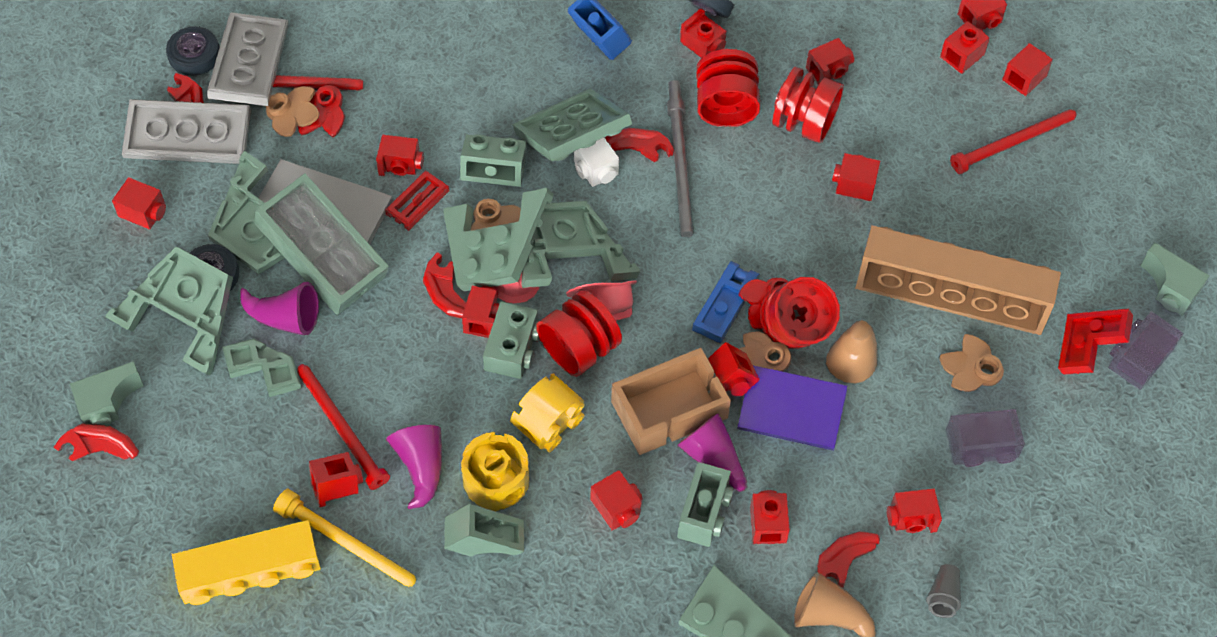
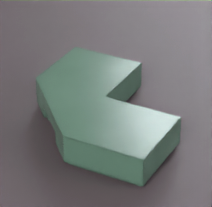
[222,338,301,397]

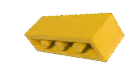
[172,520,321,605]

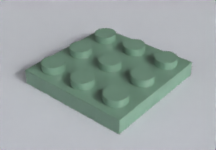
[513,88,632,162]

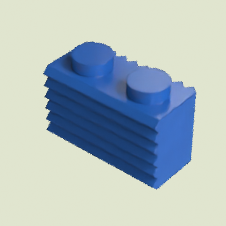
[568,0,632,60]

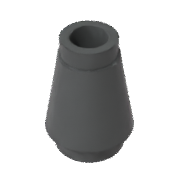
[926,564,961,618]

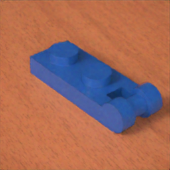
[692,261,760,344]

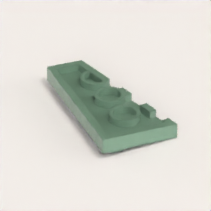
[679,565,791,637]

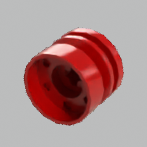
[696,49,760,126]
[772,66,844,143]
[760,277,840,349]
[536,290,622,377]

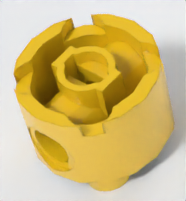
[510,373,585,452]
[461,432,529,512]

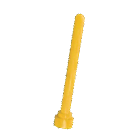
[273,488,416,587]

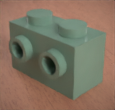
[460,134,526,187]
[483,301,539,379]
[677,462,734,547]

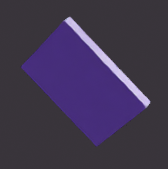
[737,365,848,451]

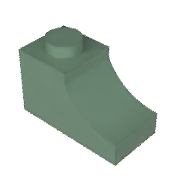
[1141,242,1210,316]
[70,361,144,426]
[445,504,524,556]

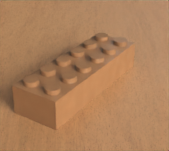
[855,225,1061,335]

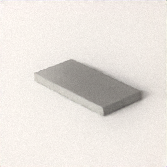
[207,13,288,106]
[122,99,251,164]
[259,159,393,244]

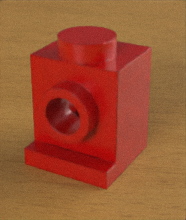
[680,8,726,58]
[806,38,855,85]
[376,134,424,176]
[462,286,500,338]
[708,342,760,396]
[309,452,363,508]
[887,488,942,533]

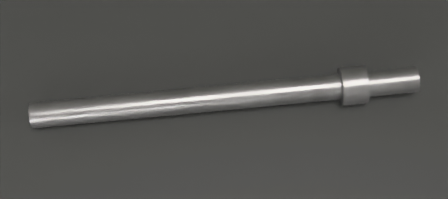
[667,80,693,237]

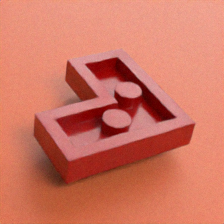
[1058,308,1133,375]

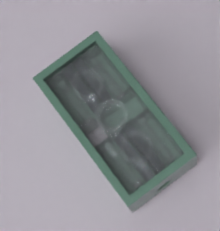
[254,173,389,316]

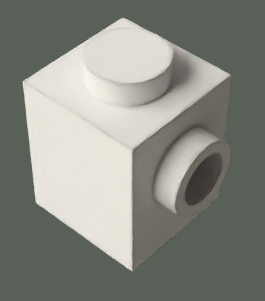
[574,138,619,187]

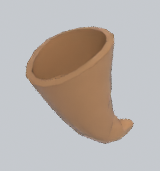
[826,320,878,384]
[794,572,876,637]

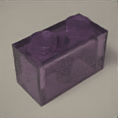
[1108,311,1184,390]
[946,409,1025,467]

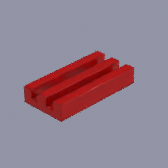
[385,170,449,231]

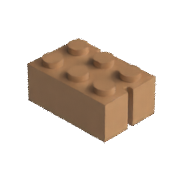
[611,348,731,456]

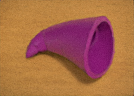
[240,282,319,335]
[677,413,747,492]
[386,425,442,509]

